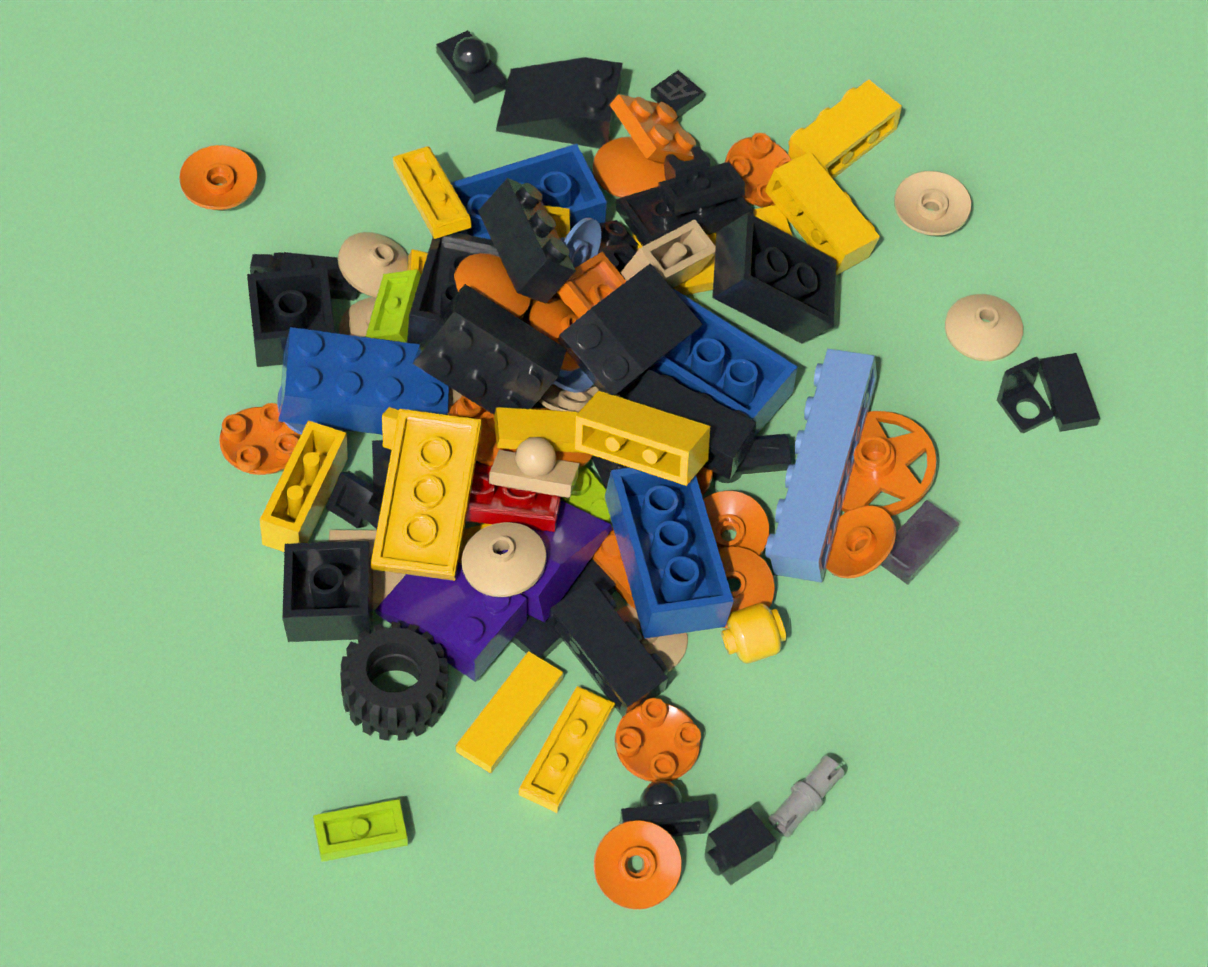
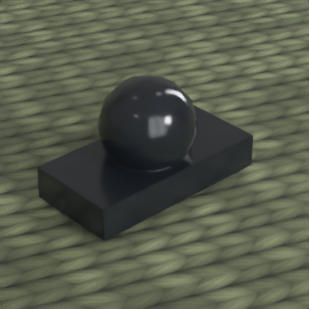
[436,30,507,103]
[619,780,710,837]

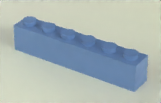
[766,349,877,583]

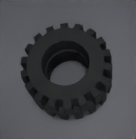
[340,622,448,741]

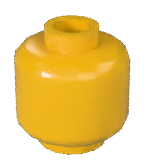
[721,603,787,664]

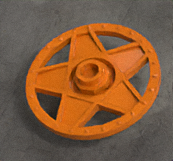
[842,411,937,516]

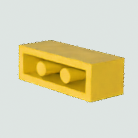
[788,79,902,179]
[765,151,880,275]
[575,390,710,486]
[260,420,348,552]

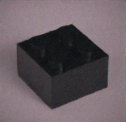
[247,267,335,367]
[282,541,373,642]

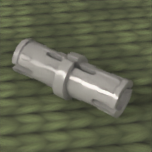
[768,756,845,837]

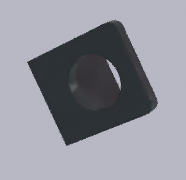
[996,356,1054,433]

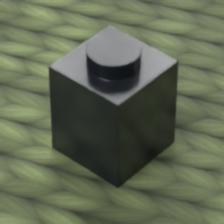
[704,807,776,886]

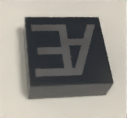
[650,70,704,119]

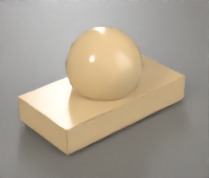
[489,437,579,498]

